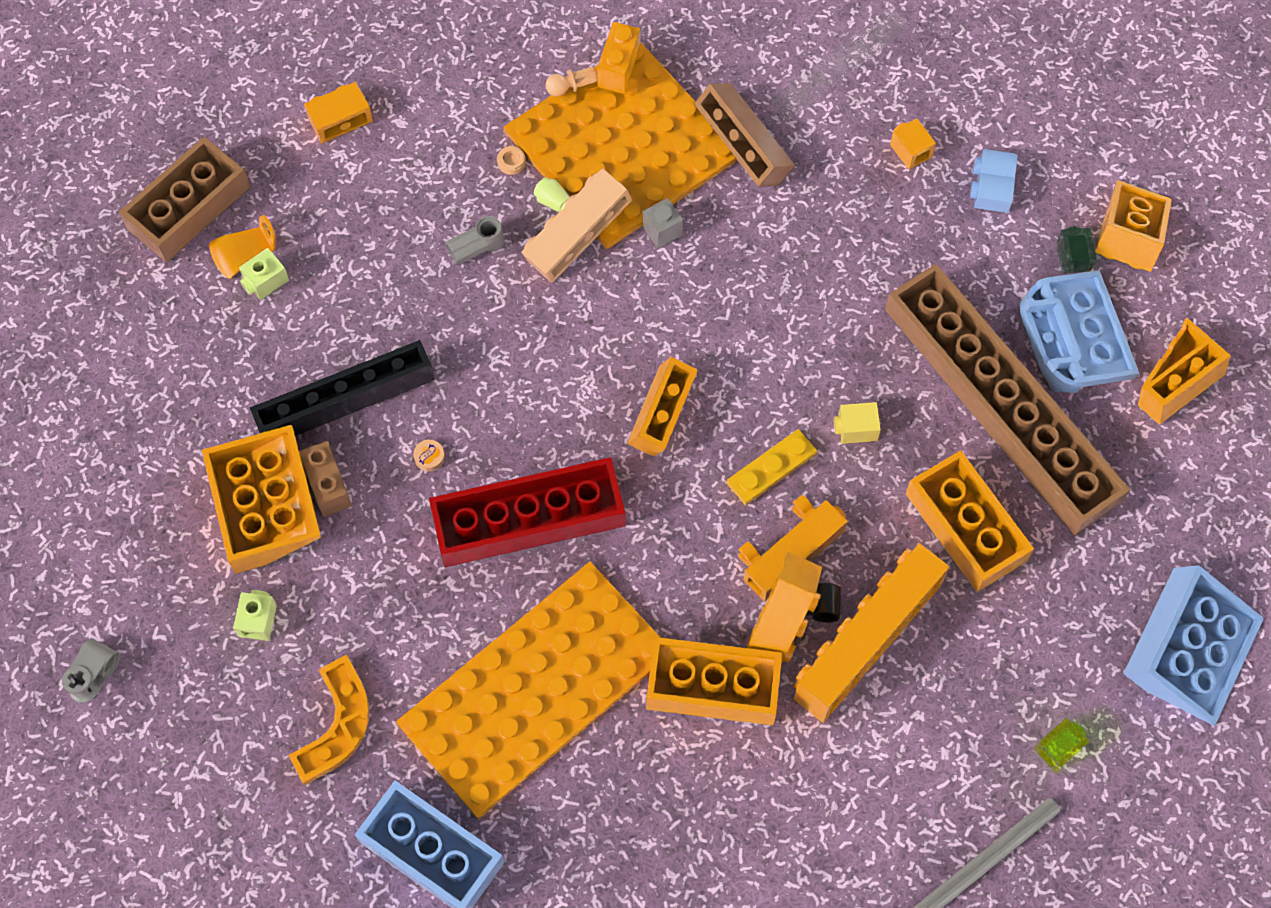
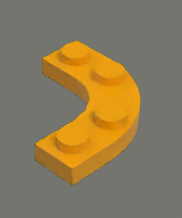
[288,654,369,786]

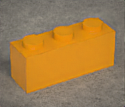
[627,356,698,456]

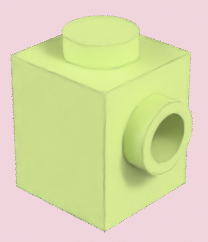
[239,248,289,300]
[233,590,277,641]

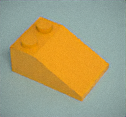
[1095,180,1172,272]

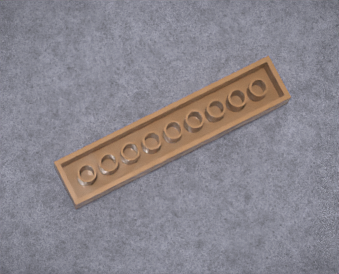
[885,264,1130,536]

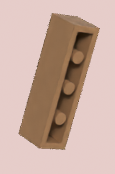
[694,83,795,187]

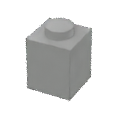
[643,198,683,249]

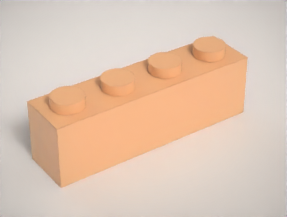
[521,168,632,283]

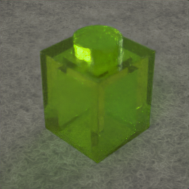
[1033,717,1090,773]

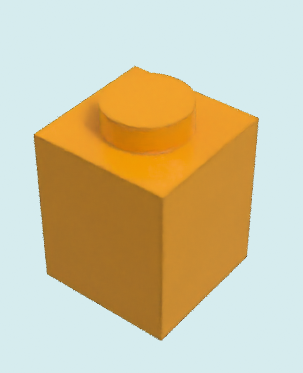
[890,118,936,170]

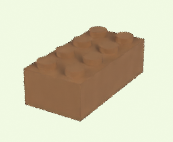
[119,137,250,263]

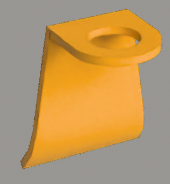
[209,215,276,279]

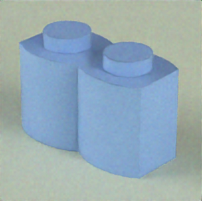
[970,149,1017,213]

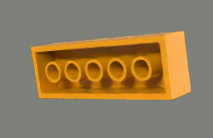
[794,543,950,723]

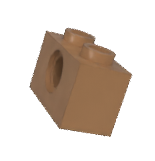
[299,441,352,517]

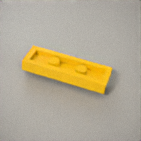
[727,429,817,506]

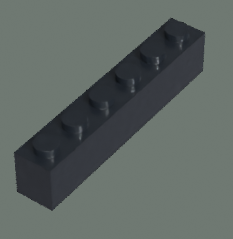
[250,340,435,436]

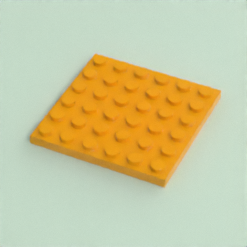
[503,42,738,250]

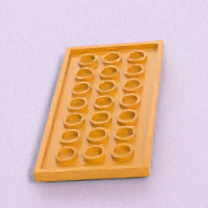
[396,561,661,820]

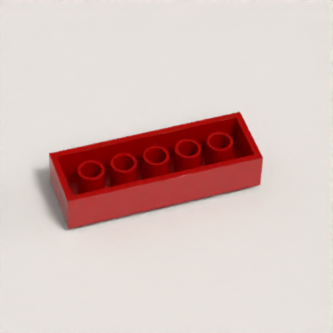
[429,457,626,568]

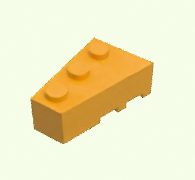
[1138,318,1231,425]
[746,552,822,665]

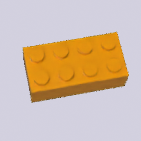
[906,450,1034,592]

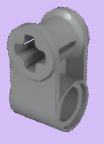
[62,638,121,703]

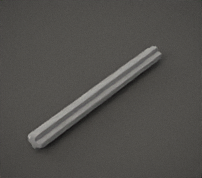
[913,798,1060,908]

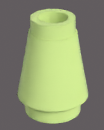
[534,177,570,212]

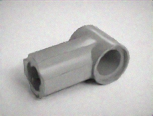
[445,216,504,266]

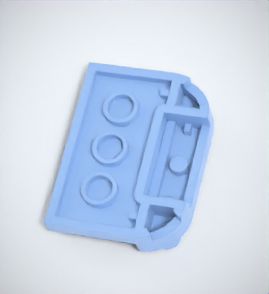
[1019,270,1140,393]

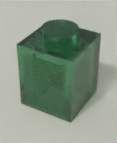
[1056,226,1097,273]

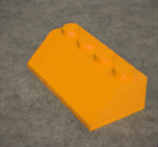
[646,637,782,725]

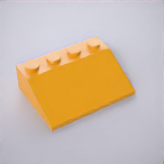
[201,425,321,574]

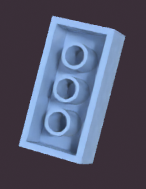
[355,781,505,908]

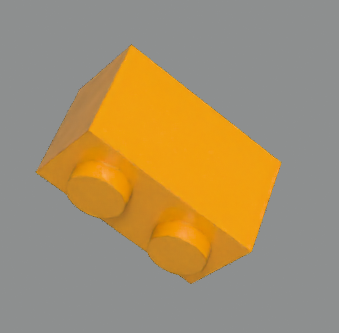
[597,22,640,93]
[304,81,373,144]

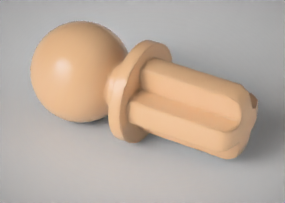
[546,67,597,97]

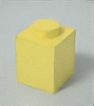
[833,402,881,444]

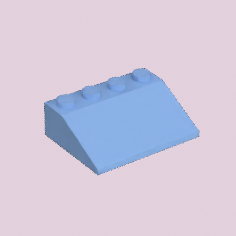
[1123,565,1264,725]

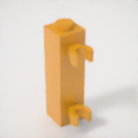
[737,495,848,602]

